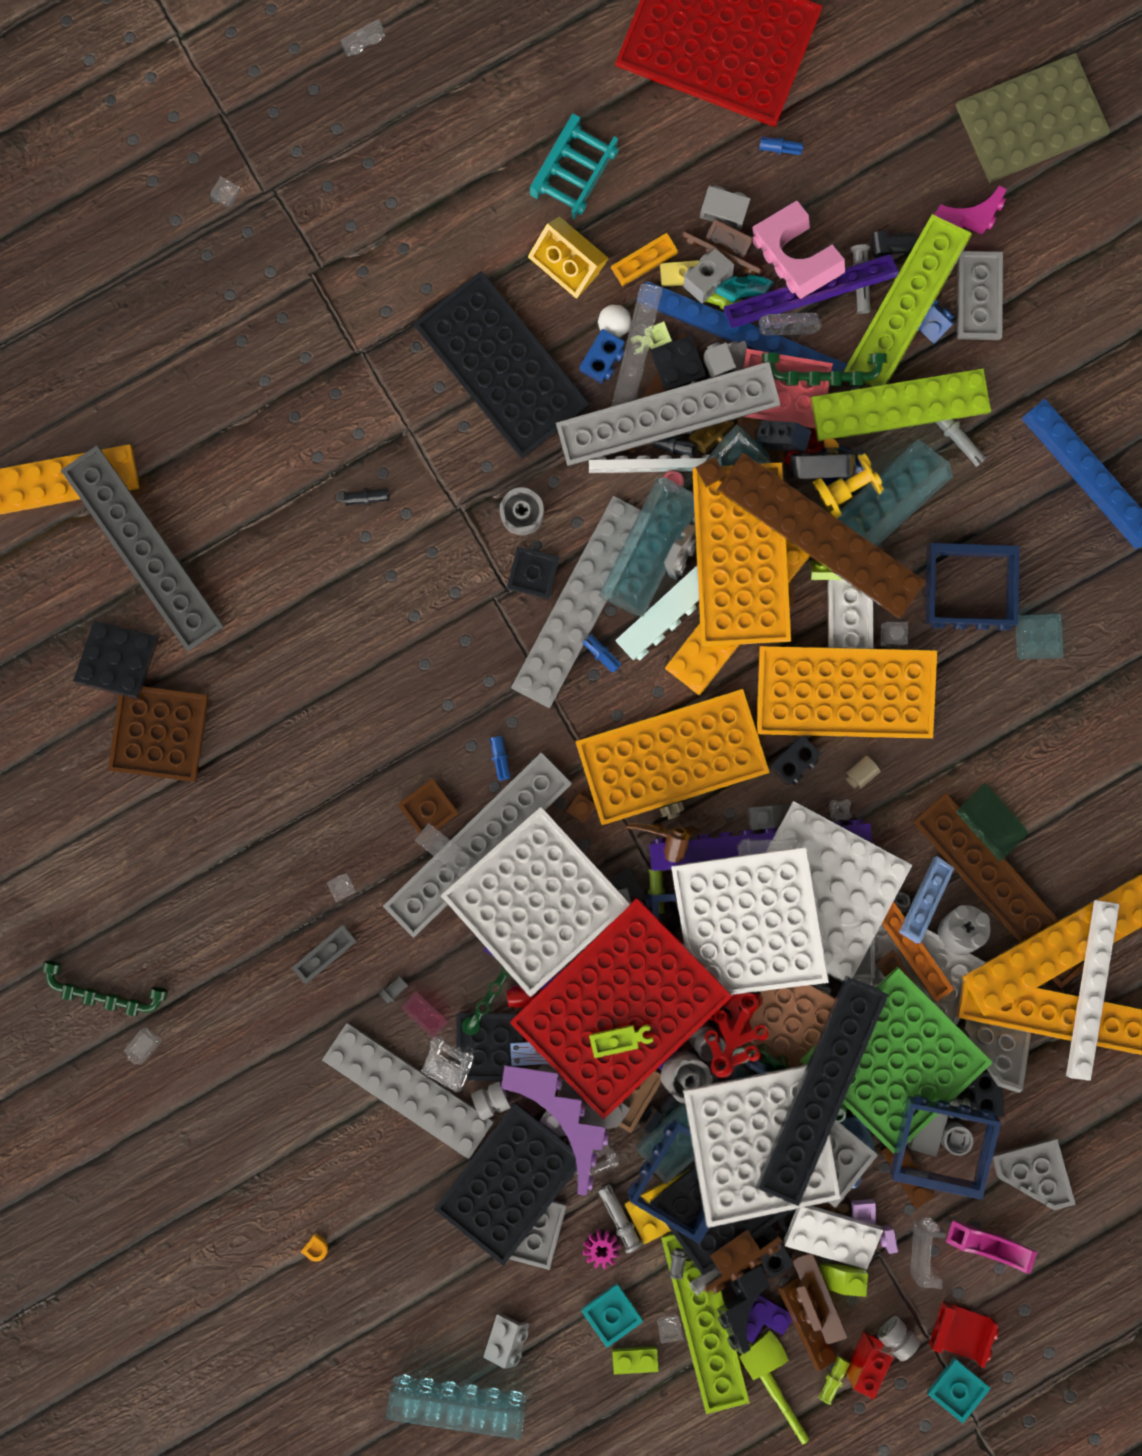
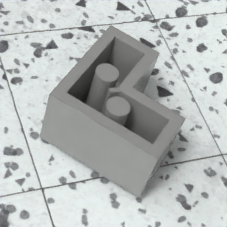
[702,341,748,379]

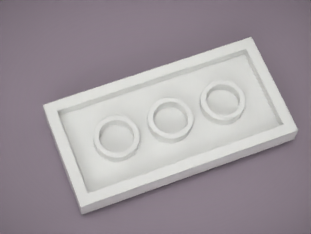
[827,580,873,649]
[783,1206,883,1269]

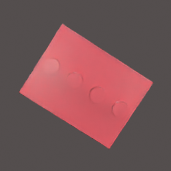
[742,349,833,429]

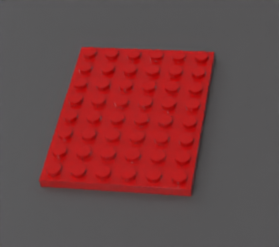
[615,0,823,127]
[510,898,732,1120]

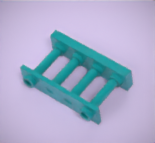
[530,113,619,220]

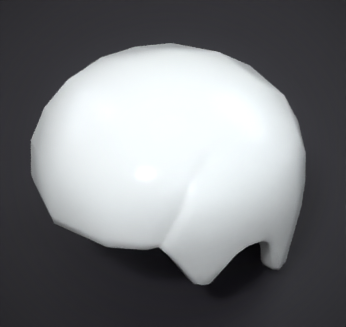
[598,304,633,338]

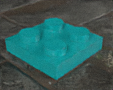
[581,1283,643,1348]
[926,1357,991,1423]

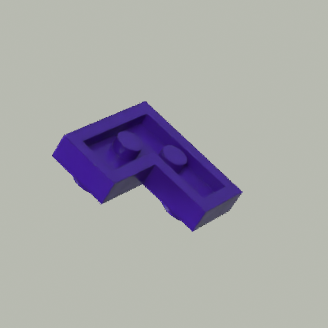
[747,1294,792,1343]

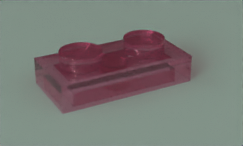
[401,991,449,1038]

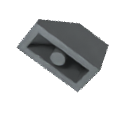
[747,804,791,830]

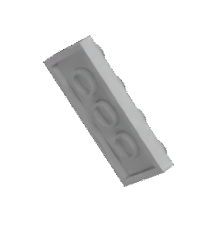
[957,251,1003,340]

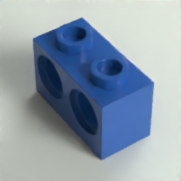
[580,329,626,384]

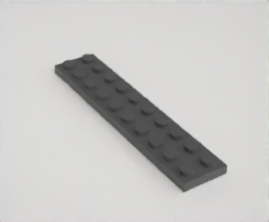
[61,445,225,652]

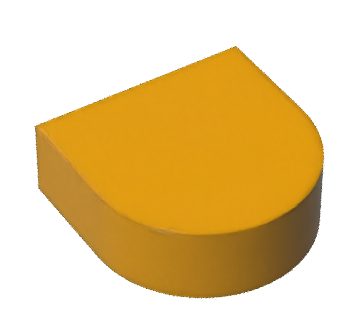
[301,1233,328,1261]

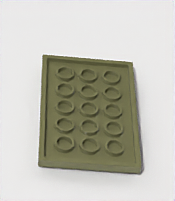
[955,53,1110,183]

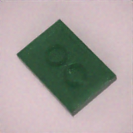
[955,783,1029,861]

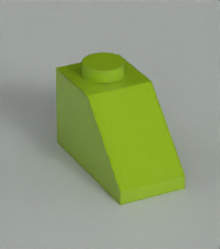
[819,1263,868,1297]

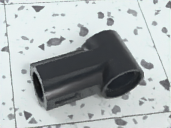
[871,231,916,258]

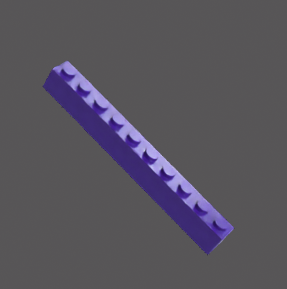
[648,819,872,871]

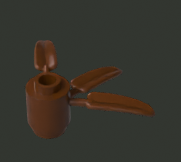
[625,823,700,863]

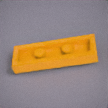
[611,233,678,287]

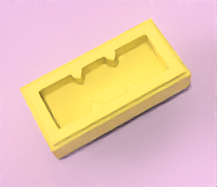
[660,260,705,287]

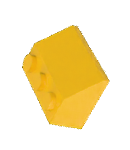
[528,216,609,299]

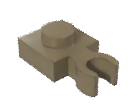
[660,802,684,820]

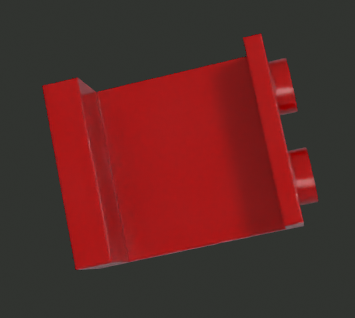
[929,1301,999,1368]
[846,1330,894,1399]

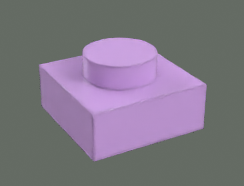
[851,1199,876,1224]
[879,1224,898,1254]

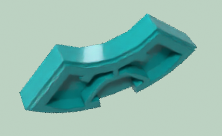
[715,275,774,303]

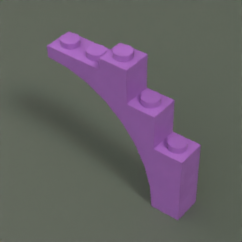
[501,1065,609,1196]

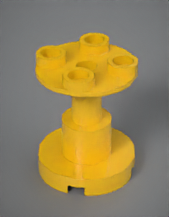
[812,453,884,518]

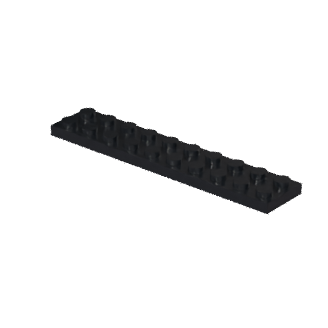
[755,976,889,1207]

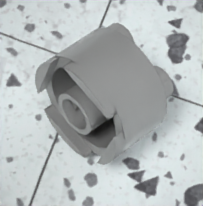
[500,487,544,535]
[938,905,990,955]
[660,1051,713,1103]

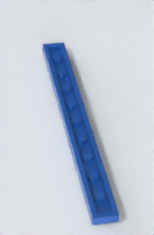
[638,281,847,372]

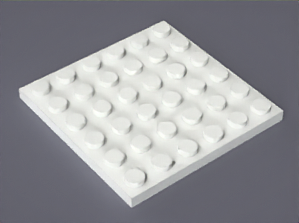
[766,801,912,981]
[441,807,630,997]
[671,847,829,994]
[683,1065,840,1227]

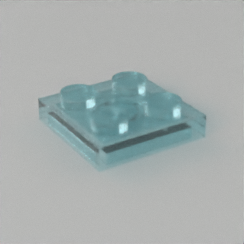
[1016,614,1063,660]

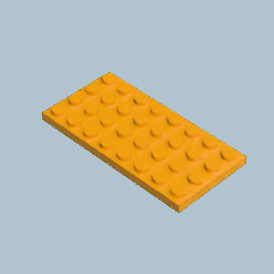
[692,463,791,646]
[756,646,937,738]
[575,689,770,825]

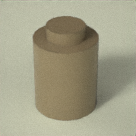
[846,756,881,789]

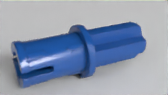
[759,136,803,155]
[583,634,621,673]
[489,736,511,781]

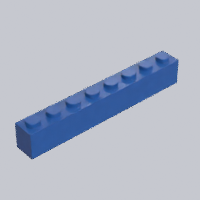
[1021,399,1142,549]

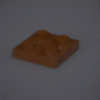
[397,778,459,840]

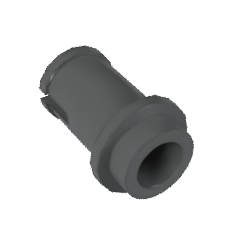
[380,976,408,1004]
[669,1248,688,1279]

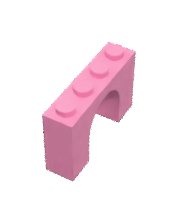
[752,201,845,299]

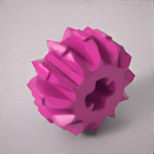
[583,1229,621,1269]

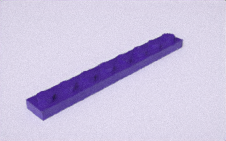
[724,254,898,329]

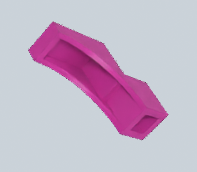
[935,186,1007,235]
[946,1221,1037,1274]

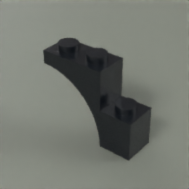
[717,1265,770,1354]

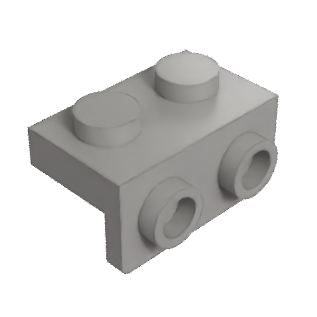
[484,1313,529,1369]

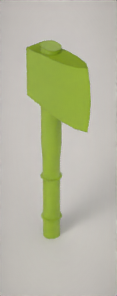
[738,1330,809,1444]

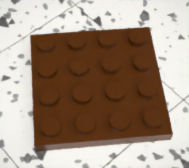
[108,687,209,782]

